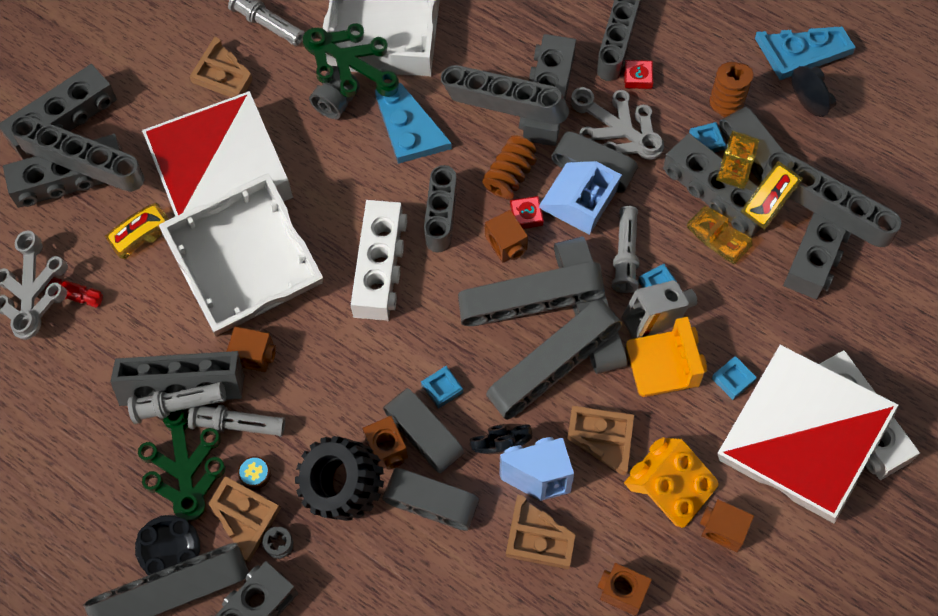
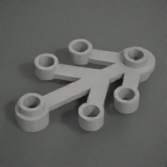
[571,87,664,160]
[0,230,68,340]

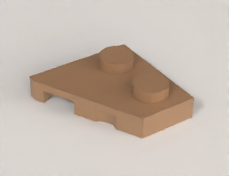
[190,36,253,98]
[567,406,634,476]
[209,476,281,562]
[506,494,575,569]

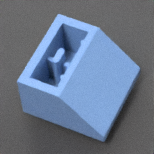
[539,161,622,235]
[500,437,574,501]

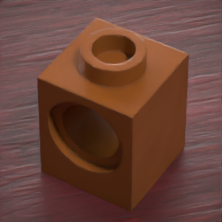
[485,210,528,263]
[226,326,276,372]
[362,416,408,470]
[700,499,754,552]
[597,563,652,616]

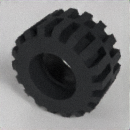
[295,436,384,521]

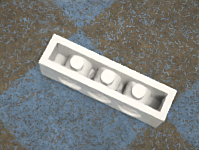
[351,200,407,321]
[819,350,920,481]

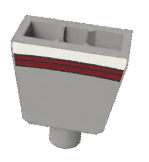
[621,280,697,339]

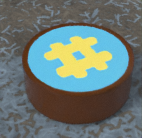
[238,456,271,490]

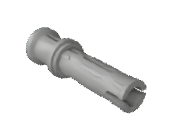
[228,0,305,46]
[612,206,640,293]
[128,382,226,424]
[188,405,285,437]

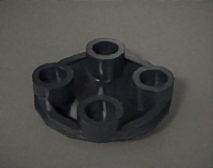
[791,66,836,117]
[470,424,533,454]
[135,515,200,575]

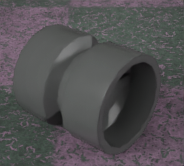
[309,66,360,119]

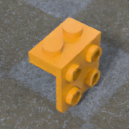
[626,317,707,397]
[624,437,719,528]

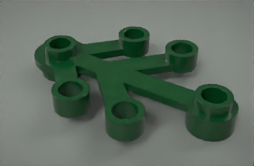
[303,23,399,97]
[138,409,226,522]

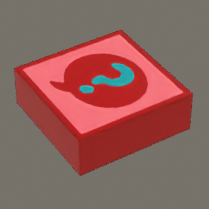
[624,60,653,89]
[510,196,544,229]

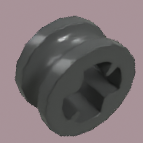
[263,527,294,559]

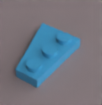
[755,27,856,80]
[375,83,452,164]

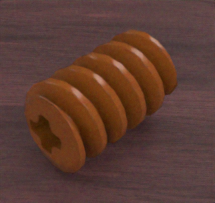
[709,62,754,118]
[482,135,537,200]

